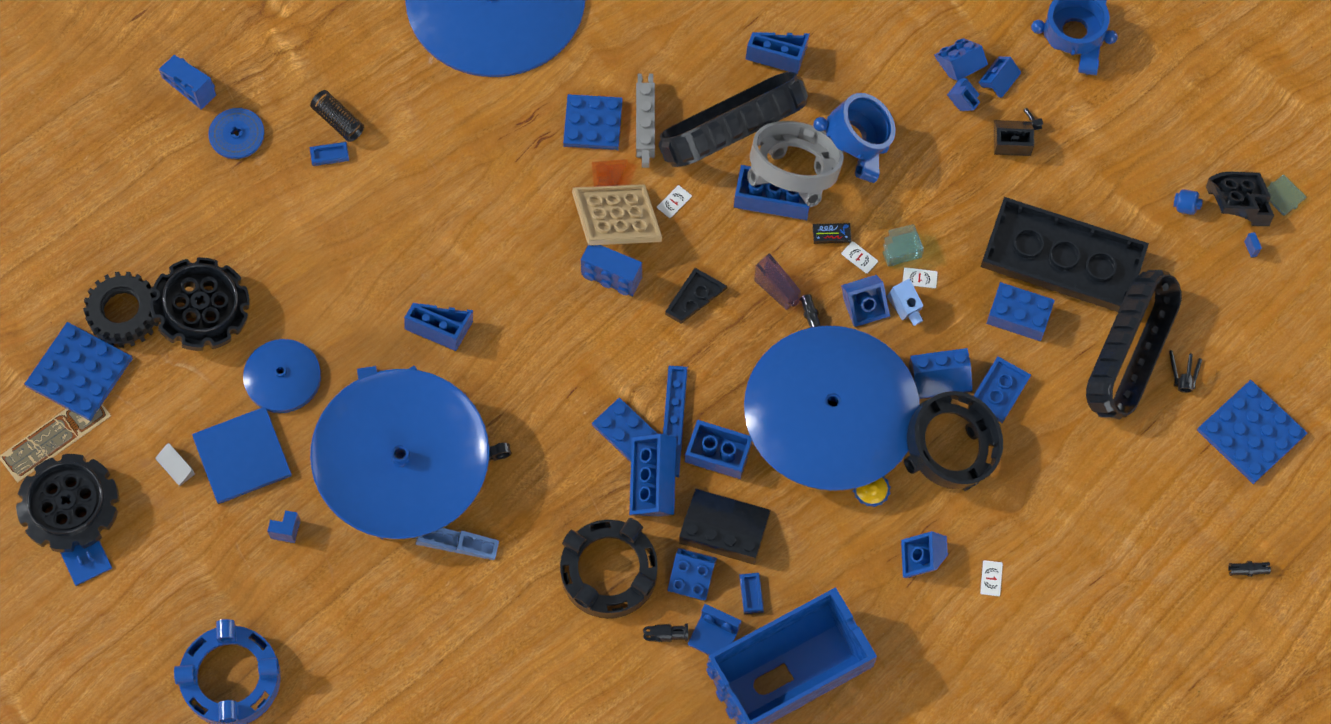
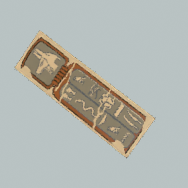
[0,405,111,483]

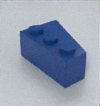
[745,32,810,74]
[159,55,216,110]
[404,303,473,351]

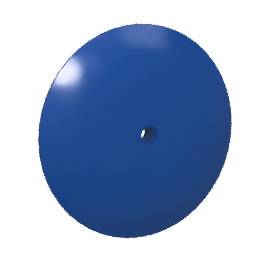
[744,326,920,491]
[310,369,489,539]

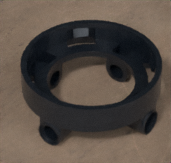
[904,391,1003,492]
[560,518,658,619]

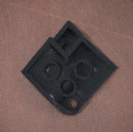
[1206,172,1274,226]

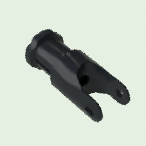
[643,623,688,642]

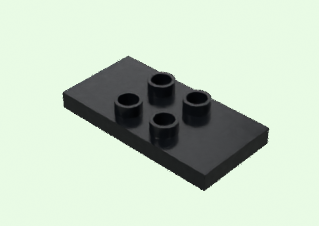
[980,197,1149,312]

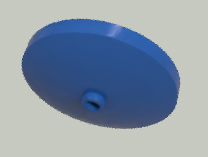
[243,339,321,413]

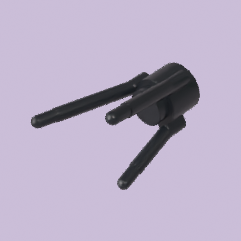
[1169,350,1202,393]

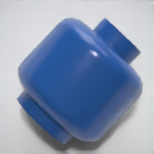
[1174,189,1203,215]

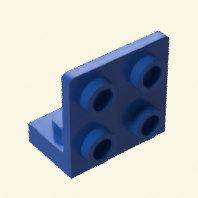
[668,548,717,600]
[688,604,741,655]

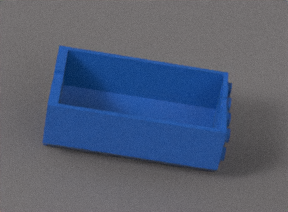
[706,587,877,724]

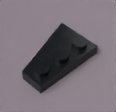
[665,268,727,324]

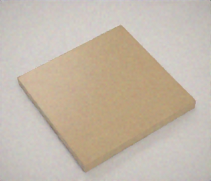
[572,184,662,246]

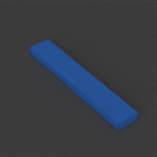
[663,365,688,477]

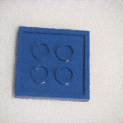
[563,94,623,150]

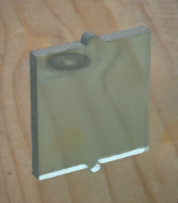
[1267,175,1306,216]

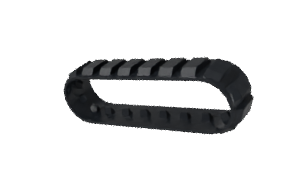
[659,72,808,167]
[1086,270,1182,420]

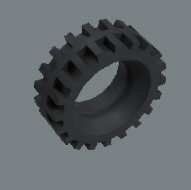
[83,272,159,348]

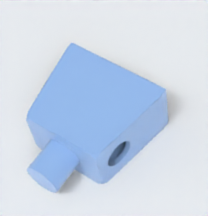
[887,279,924,326]

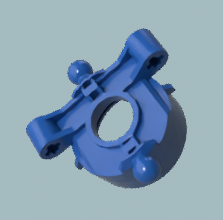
[1031,0,1118,75]
[813,93,896,183]

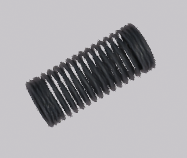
[310,90,364,142]

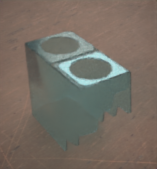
[883,224,924,266]

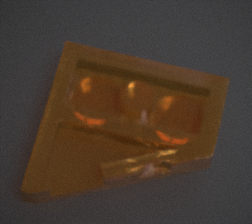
[592,159,628,187]

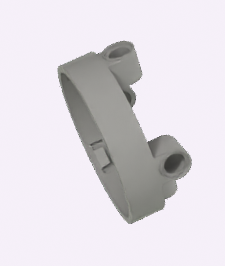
[748,121,844,207]

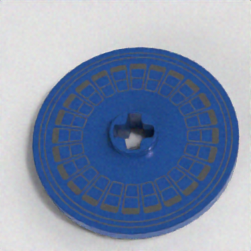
[208,108,265,159]

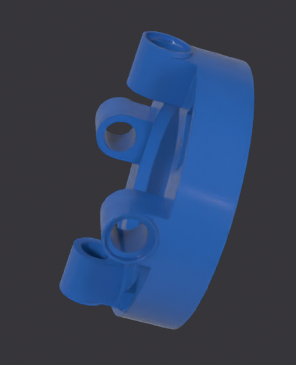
[174,619,281,724]

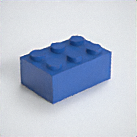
[580,245,642,297]
[986,282,1055,342]
[685,420,752,479]

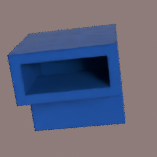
[947,78,980,111]
[267,510,301,543]

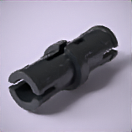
[800,294,821,328]
[1228,561,1271,577]

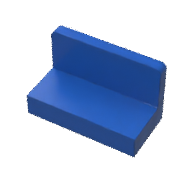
[978,56,1021,98]

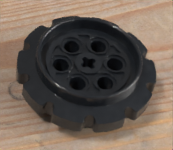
[150,257,250,351]
[16,454,120,552]

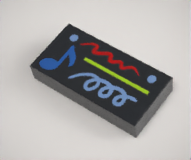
[812,223,851,244]

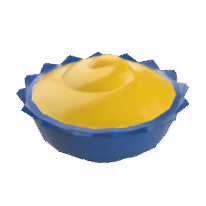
[853,476,891,507]

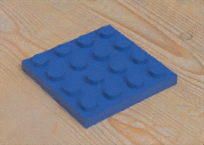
[24,322,133,421]
[1197,380,1307,484]

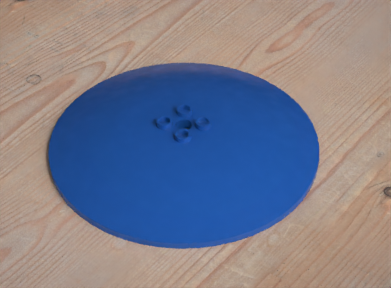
[405,0,585,77]

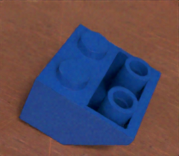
[934,38,988,81]

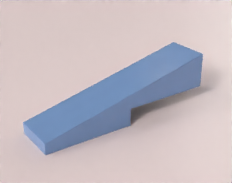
[415,528,499,560]

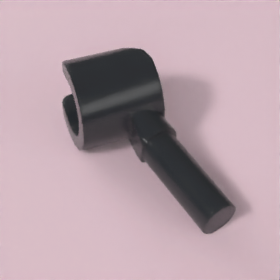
[1024,108,1043,130]

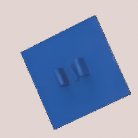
[60,541,112,586]

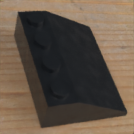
[679,489,771,565]

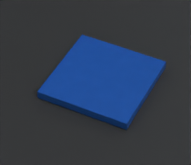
[192,407,292,504]

